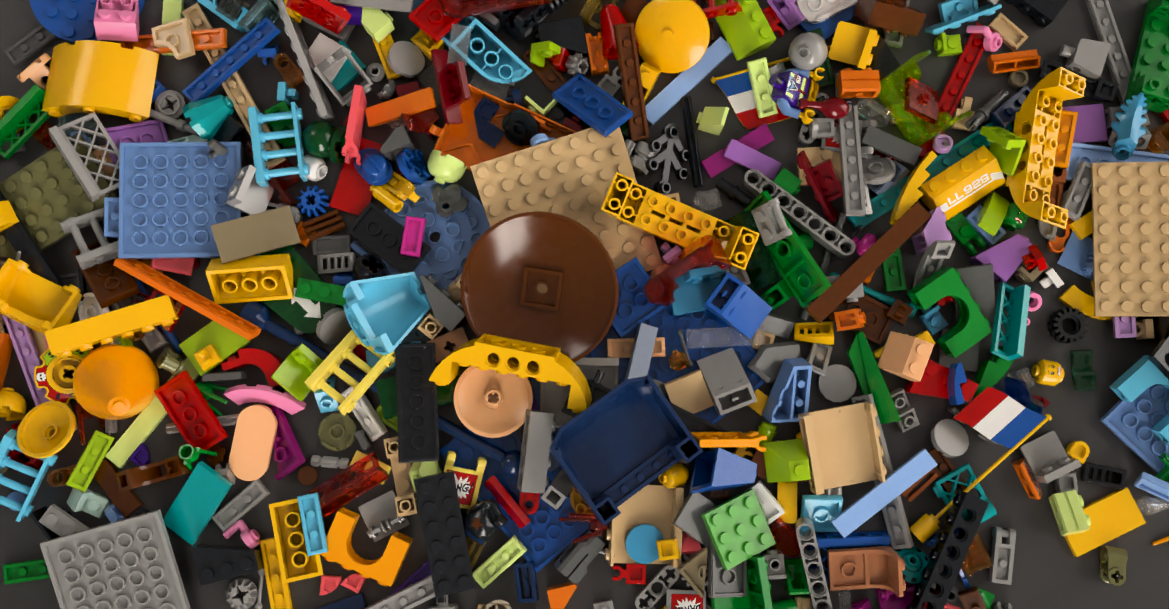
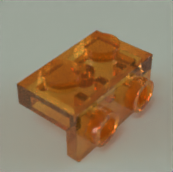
[950,532,993,577]

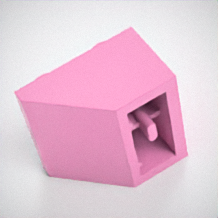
[94,0,140,42]

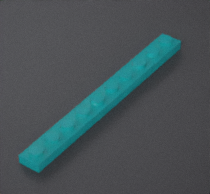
[847,121,1014,230]

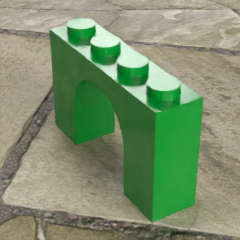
[907,266,992,358]

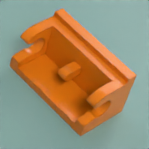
[585,32,610,77]

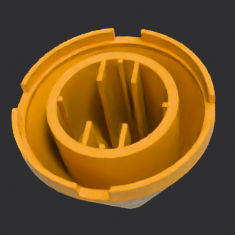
[73,344,159,420]

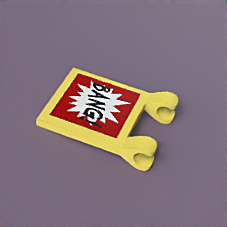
[443,451,487,509]

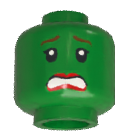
[1001,203,1029,231]

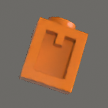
[834,308,866,332]

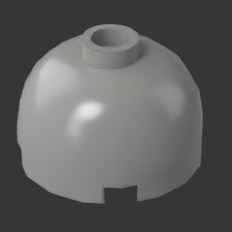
[788,32,828,70]

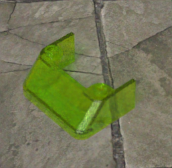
[878,49,972,147]

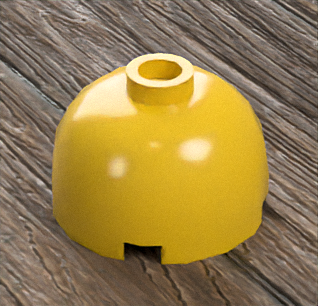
[0,387,27,421]

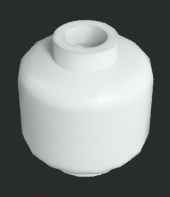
[305,154,328,182]

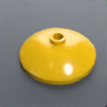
[16,401,76,459]

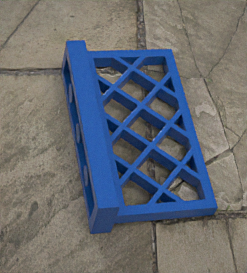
[809,530,890,583]

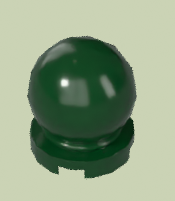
[302,121,348,164]

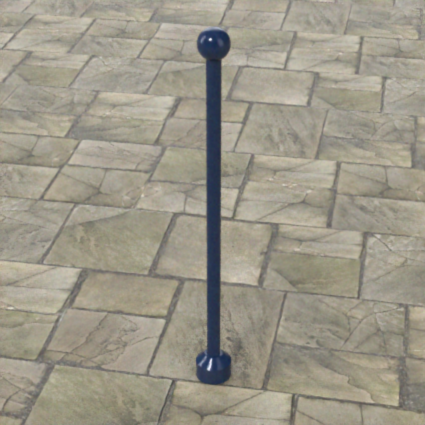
[239,301,521,476]

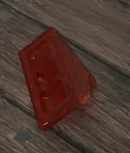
[769,517,808,557]

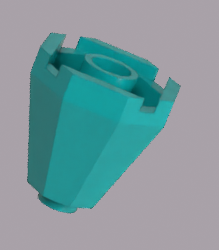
[183,94,234,141]

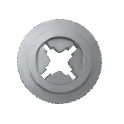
[155,90,186,118]
[225,578,258,609]

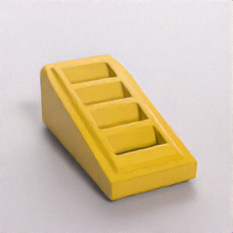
[794,322,834,345]

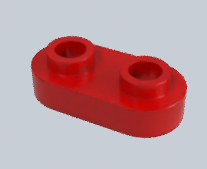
[519,491,540,515]

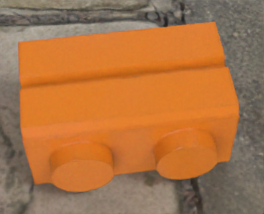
[836,68,881,98]

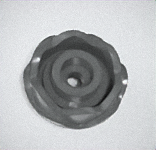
[376,79,396,100]

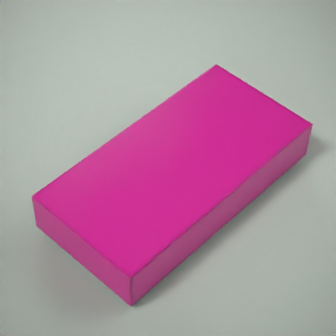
[400,216,426,257]

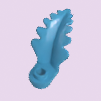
[1111,92,1147,160]

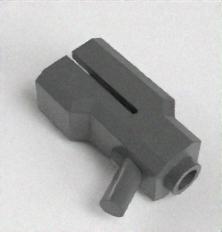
[554,529,607,585]

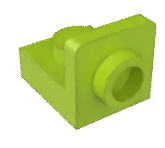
[934,32,962,57]
[530,41,561,67]

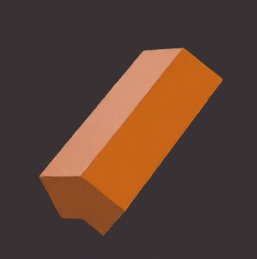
[986,49,1041,74]

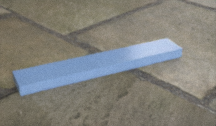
[645,37,732,126]
[831,448,938,538]

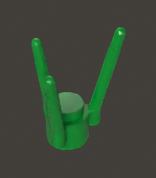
[196,382,228,416]

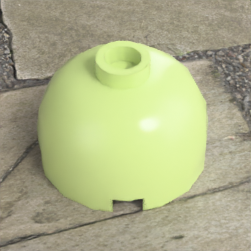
[427,150,467,185]

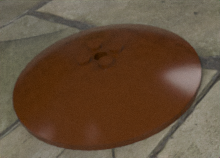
[461,211,619,364]

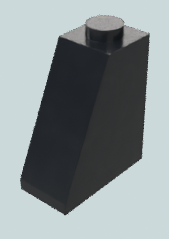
[535,16,588,58]

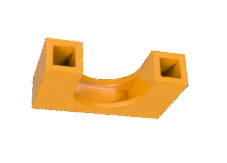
[320,507,413,587]

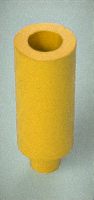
[370,185,404,213]

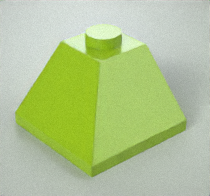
[762,438,811,483]

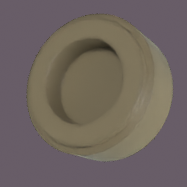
[1007,70,1029,89]

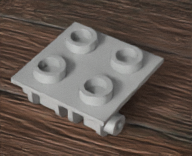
[358,489,410,542]

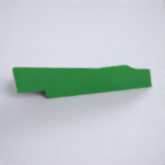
[846,330,901,424]

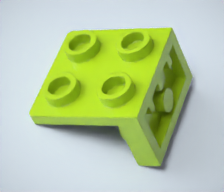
[980,126,1026,176]
[271,343,323,402]

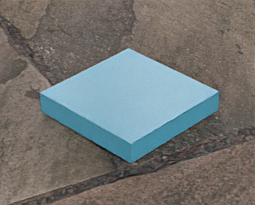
[800,495,843,532]

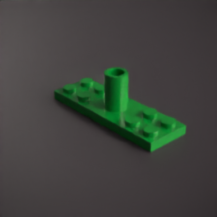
[740,191,832,308]
[747,555,797,609]

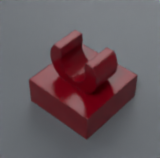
[562,115,582,132]

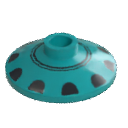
[894,546,929,584]

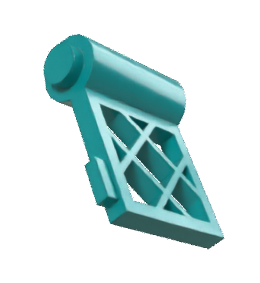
[932,463,997,524]

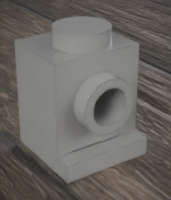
[761,549,786,580]

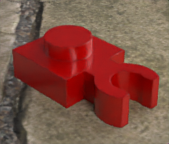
[762,6,784,38]
[612,563,646,584]

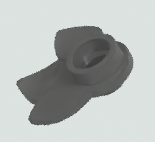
[432,183,469,218]

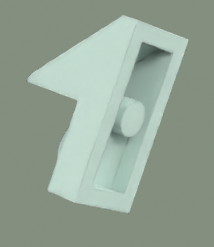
[66,488,111,518]

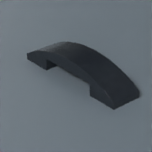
[1038,60,1119,102]

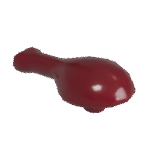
[798,97,850,119]

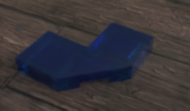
[473,96,505,149]

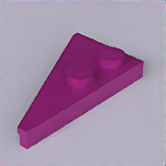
[271,405,305,480]

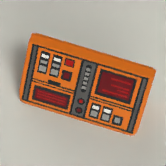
[1012,458,1042,500]

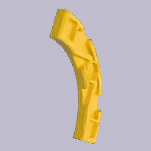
[1058,285,1112,321]

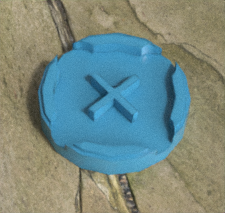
[625,523,664,564]

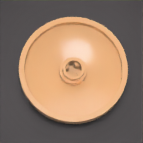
[454,365,533,438]

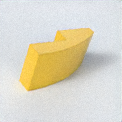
[777,481,798,524]

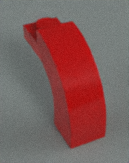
[221,348,283,388]

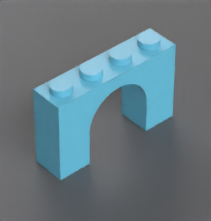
[1109,355,1169,445]

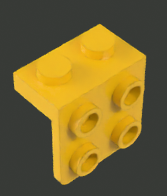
[828,21,880,69]

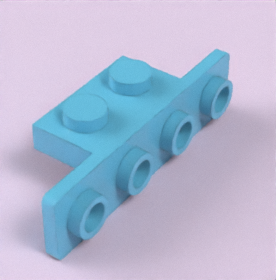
[925,0,1002,35]

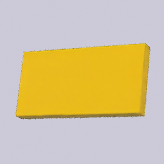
[1064,487,1146,557]

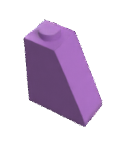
[969,234,1033,283]

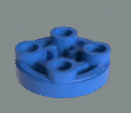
[396,149,431,185]

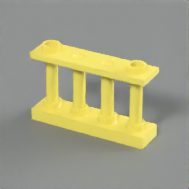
[304,329,396,416]

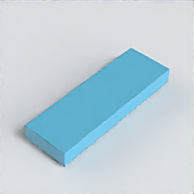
[297,492,328,556]

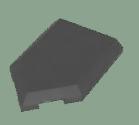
[747,341,801,383]

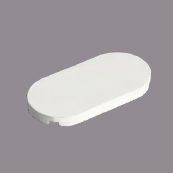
[795,0,858,24]

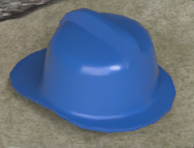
[353,148,393,186]

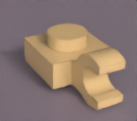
[952,96,975,132]

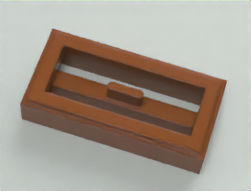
[901,469,939,502]

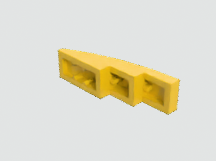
[889,151,937,225]

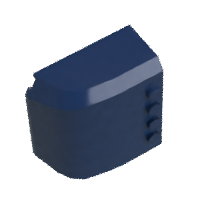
[549,376,703,526]

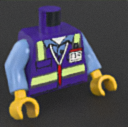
[769,67,825,124]

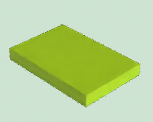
[179,321,250,376]

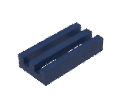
[513,561,539,603]

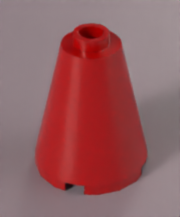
[600,4,640,60]

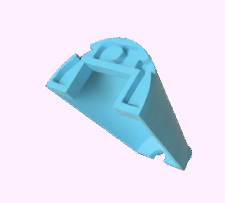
[343,272,431,355]

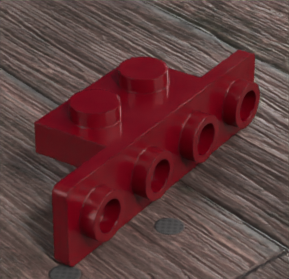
[431,49,471,124]
[796,150,843,223]

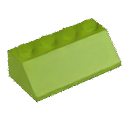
[706,0,776,61]

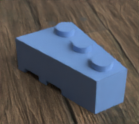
[762,358,812,423]

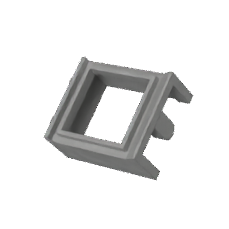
[313,46,373,107]

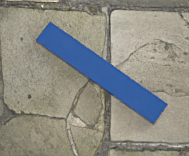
[182,16,281,102]

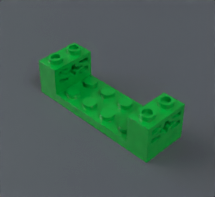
[1124,0,1169,113]

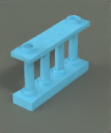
[248,102,310,187]
[0,429,58,522]

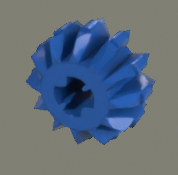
[296,185,330,218]

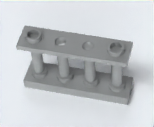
[60,207,119,270]

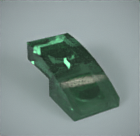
[1070,350,1096,391]

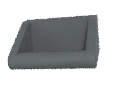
[380,125,416,162]

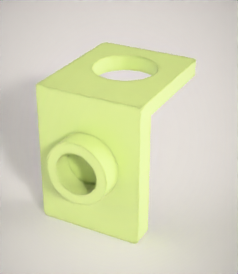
[524,95,557,117]

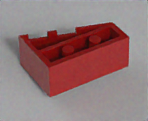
[904,359,979,402]

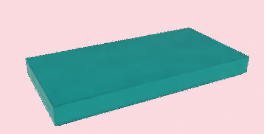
[163,461,233,545]

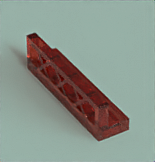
[308,452,389,518]

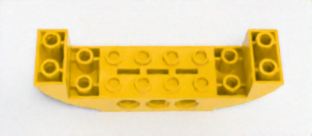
[1006,67,1086,229]
[601,172,760,270]
[429,333,592,413]

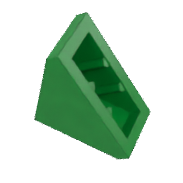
[783,559,810,595]

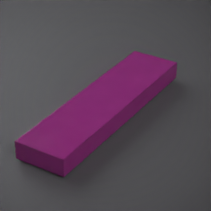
[701,123,775,178]

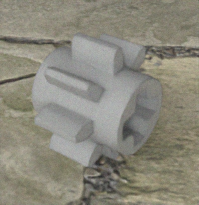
[565,53,589,76]

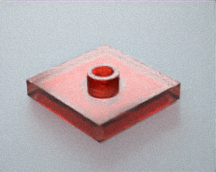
[904,76,938,125]

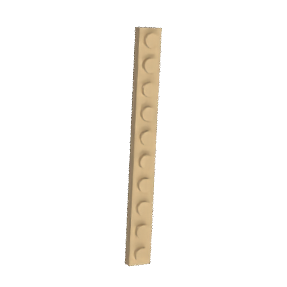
[182,2,287,169]

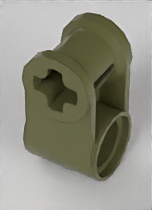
[155,346,185,376]
[1099,545,1128,586]

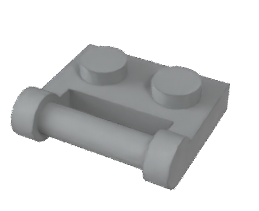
[751,197,793,246]

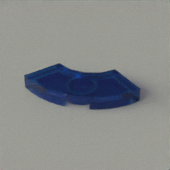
[1004,377,1044,415]

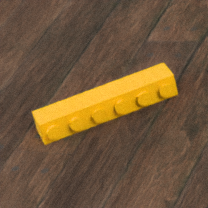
[44,295,179,358]

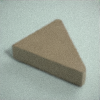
[678,546,708,598]

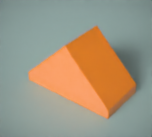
[547,582,578,609]

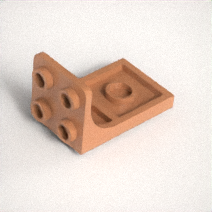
[827,546,906,597]

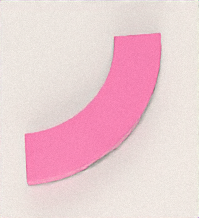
[224,384,306,415]

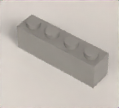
[517,409,556,494]

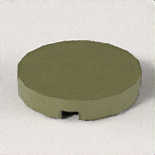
[318,412,358,451]

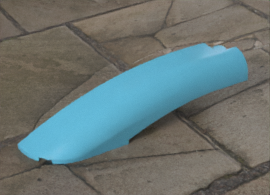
[413,0,532,83]

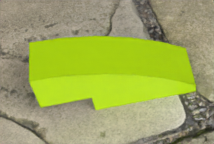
[977,191,1009,237]

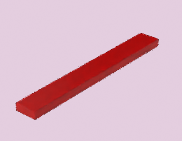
[916,22,994,159]

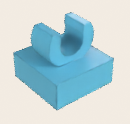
[277,82,299,106]

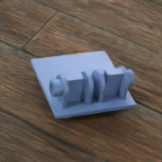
[1057,231,1093,280]

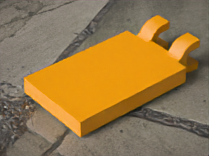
[690,431,767,452]

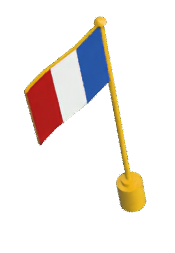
[711,27,878,130]
[909,387,1052,543]

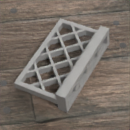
[48,112,119,202]

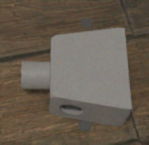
[1059,38,1111,80]

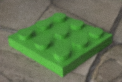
[701,489,776,570]

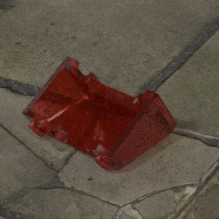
[644,235,732,306]

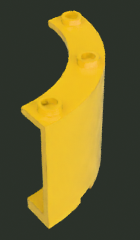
[42,40,159,122]

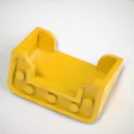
[0,258,82,335]

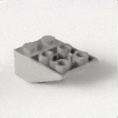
[696,347,757,416]

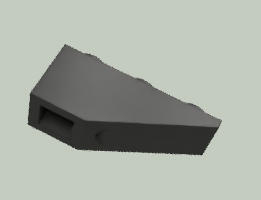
[420,274,466,332]

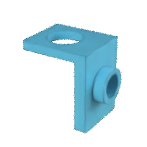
[314,376,339,413]

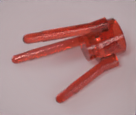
[75,403,111,445]
[559,513,607,543]

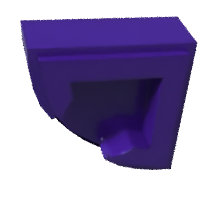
[128,443,150,467]

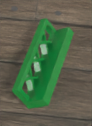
[0,84,50,160]

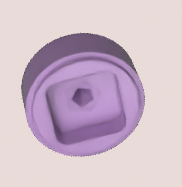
[932,134,953,154]

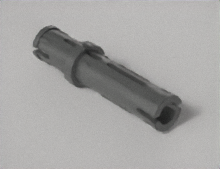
[965,89,1009,131]

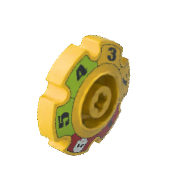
[34,348,93,405]

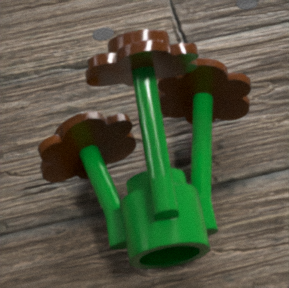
[178,441,226,480]

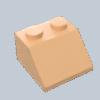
[877,331,934,382]

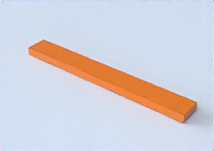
[113,258,261,341]

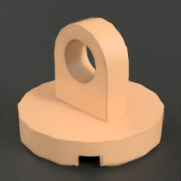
[17,53,51,90]

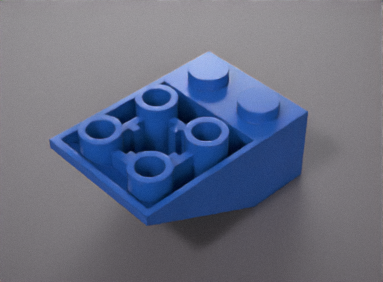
[702,272,772,340]

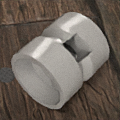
[629,141,659,176]

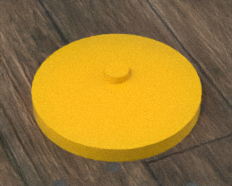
[635,0,710,73]

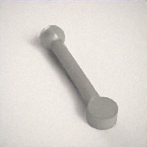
[255,568,265,609]

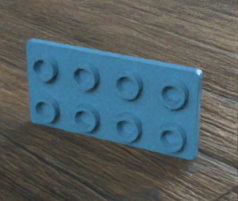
[665,263,727,316]

